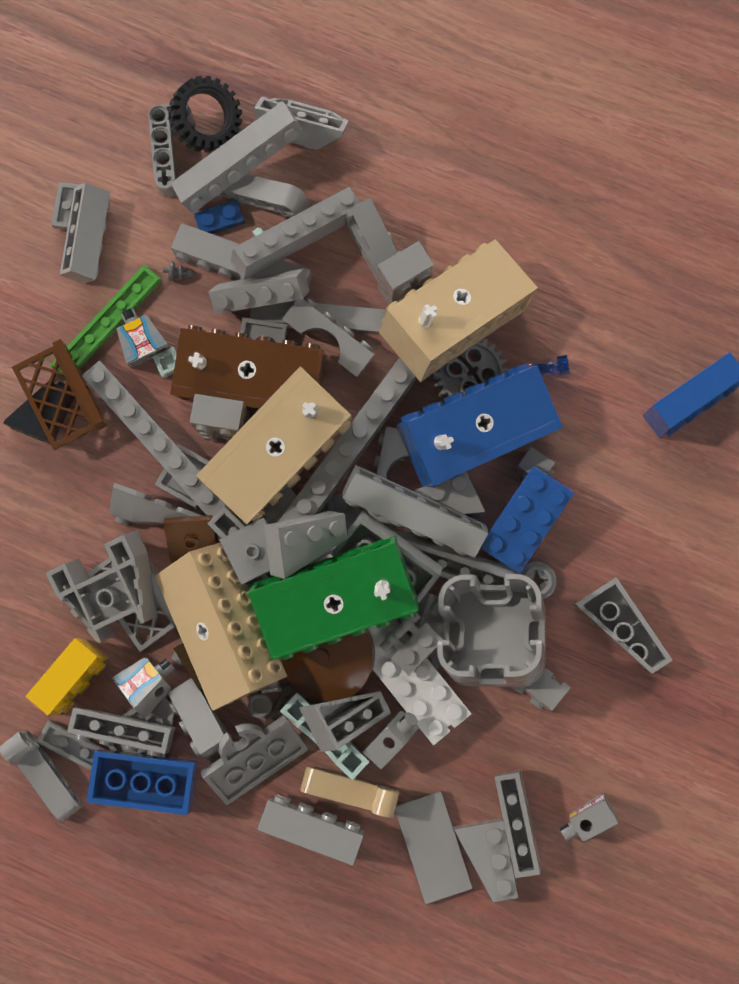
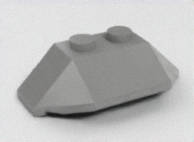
[254,97,349,150]

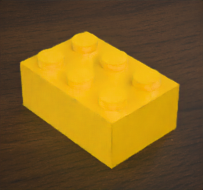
[25,638,108,716]

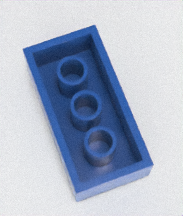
[642,352,739,438]
[481,465,574,574]
[87,749,199,815]

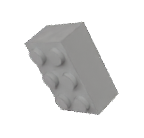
[377,241,434,306]
[190,394,251,443]

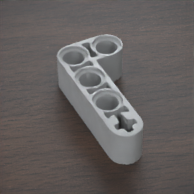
[148,104,195,198]
[220,174,312,220]
[0,730,83,823]

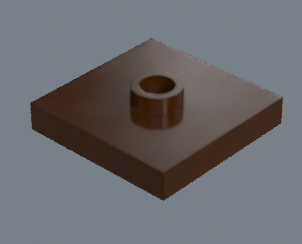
[164,515,217,563]

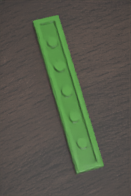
[49,265,162,381]

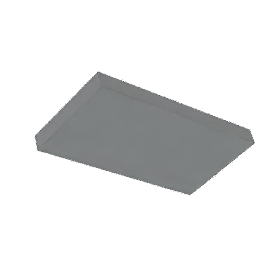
[395,791,473,904]

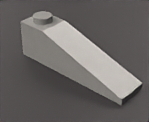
[109,483,202,526]

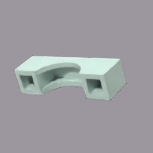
[280,693,370,780]

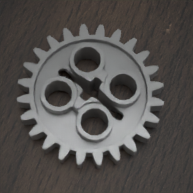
[432,339,509,396]

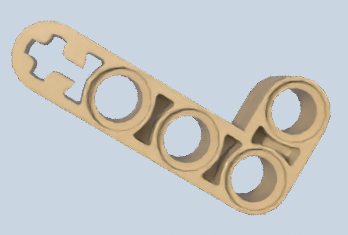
[300,766,399,818]

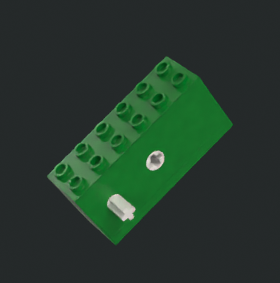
[248,535,419,661]

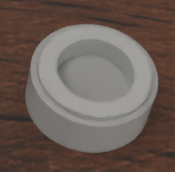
[248,693,273,718]

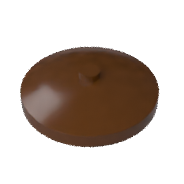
[281,628,375,703]

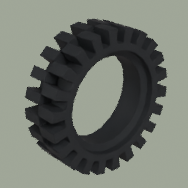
[168,76,242,153]

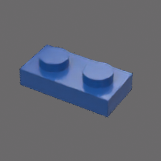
[194,200,245,234]

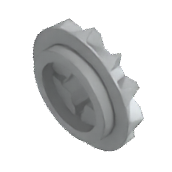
[520,562,556,599]

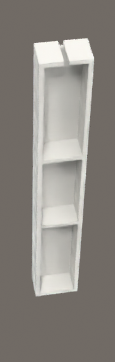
[265,486,471,745]

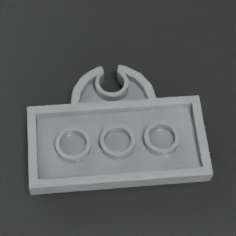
[200,715,309,805]

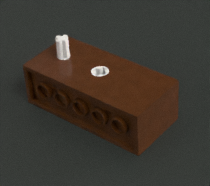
[170,325,326,411]

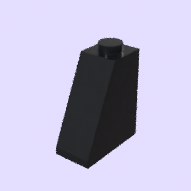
[3,381,75,445]

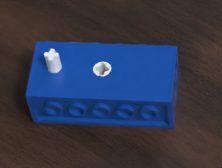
[396,363,563,486]

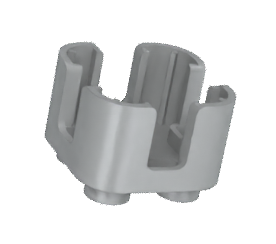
[437,574,546,687]

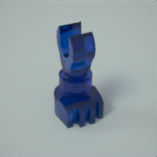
[529,355,570,376]

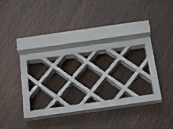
[87,557,176,652]

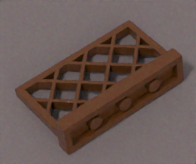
[12,339,108,450]

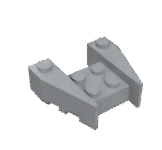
[46,530,157,644]

